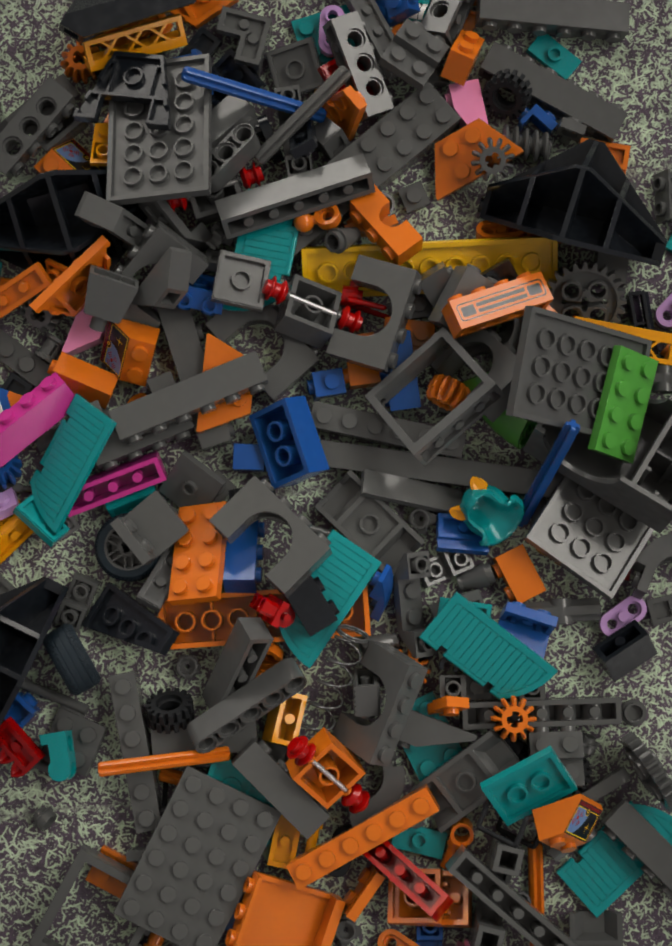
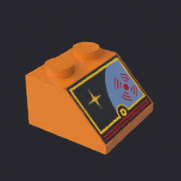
[34,139,105,174]
[100,318,160,387]
[532,793,603,853]

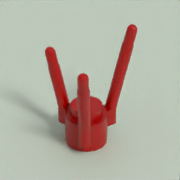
[340,280,390,319]

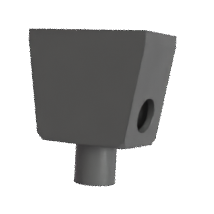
[84,264,139,332]

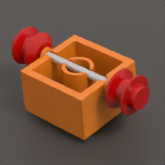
[285,727,370,814]

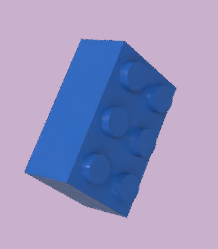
[249,396,330,489]

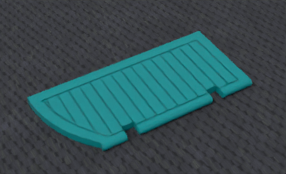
[223,188,299,311]
[29,394,117,533]
[279,529,382,669]
[419,591,558,700]
[556,801,672,918]

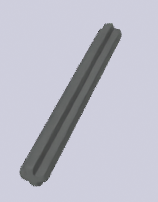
[254,65,352,165]

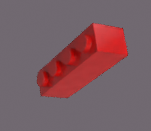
[362,840,454,922]

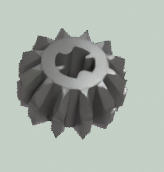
[471,137,515,182]
[19,291,63,334]

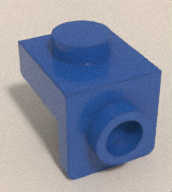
[517,104,558,137]
[306,367,347,401]
[4,692,41,729]

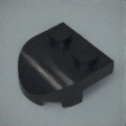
[212,47,266,106]

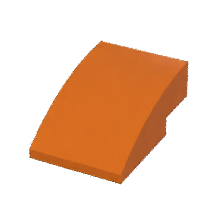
[387,869,472,928]

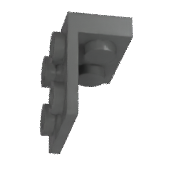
[110,491,189,565]

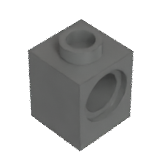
[314,117,350,160]

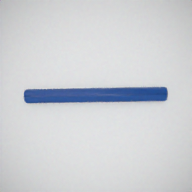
[181,66,327,123]
[518,419,580,527]

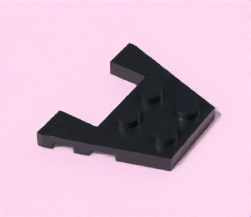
[73,51,171,131]

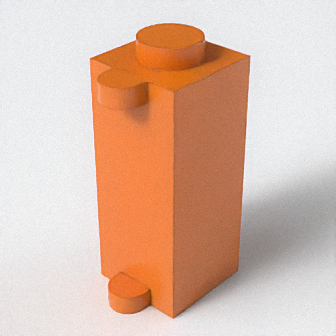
[47,352,119,409]

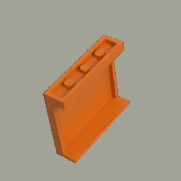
[225,870,346,946]

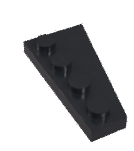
[81,582,180,656]

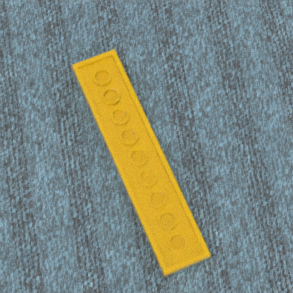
[301,236,558,297]

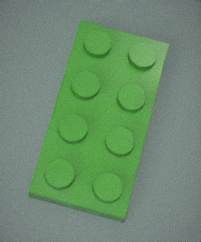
[588,345,659,464]

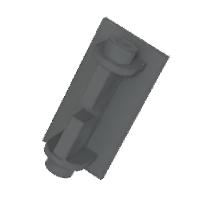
[653,169,672,224]

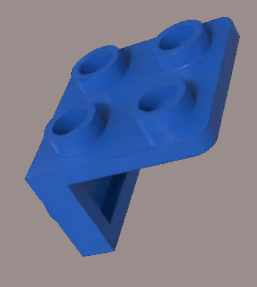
[498,601,558,659]

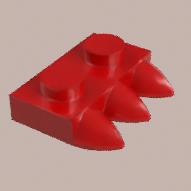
[0,716,46,777]

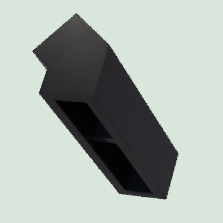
[626,290,659,356]

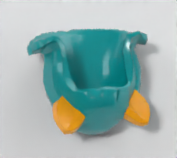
[449,476,525,547]

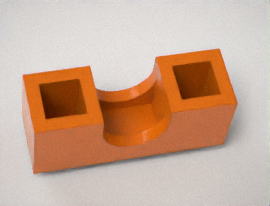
[349,184,423,265]

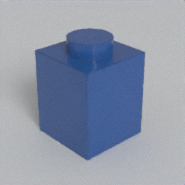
[233,443,265,472]

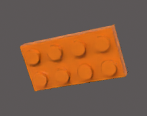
[168,501,227,606]

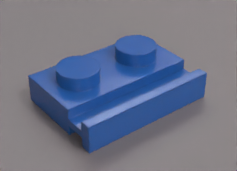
[436,513,489,556]

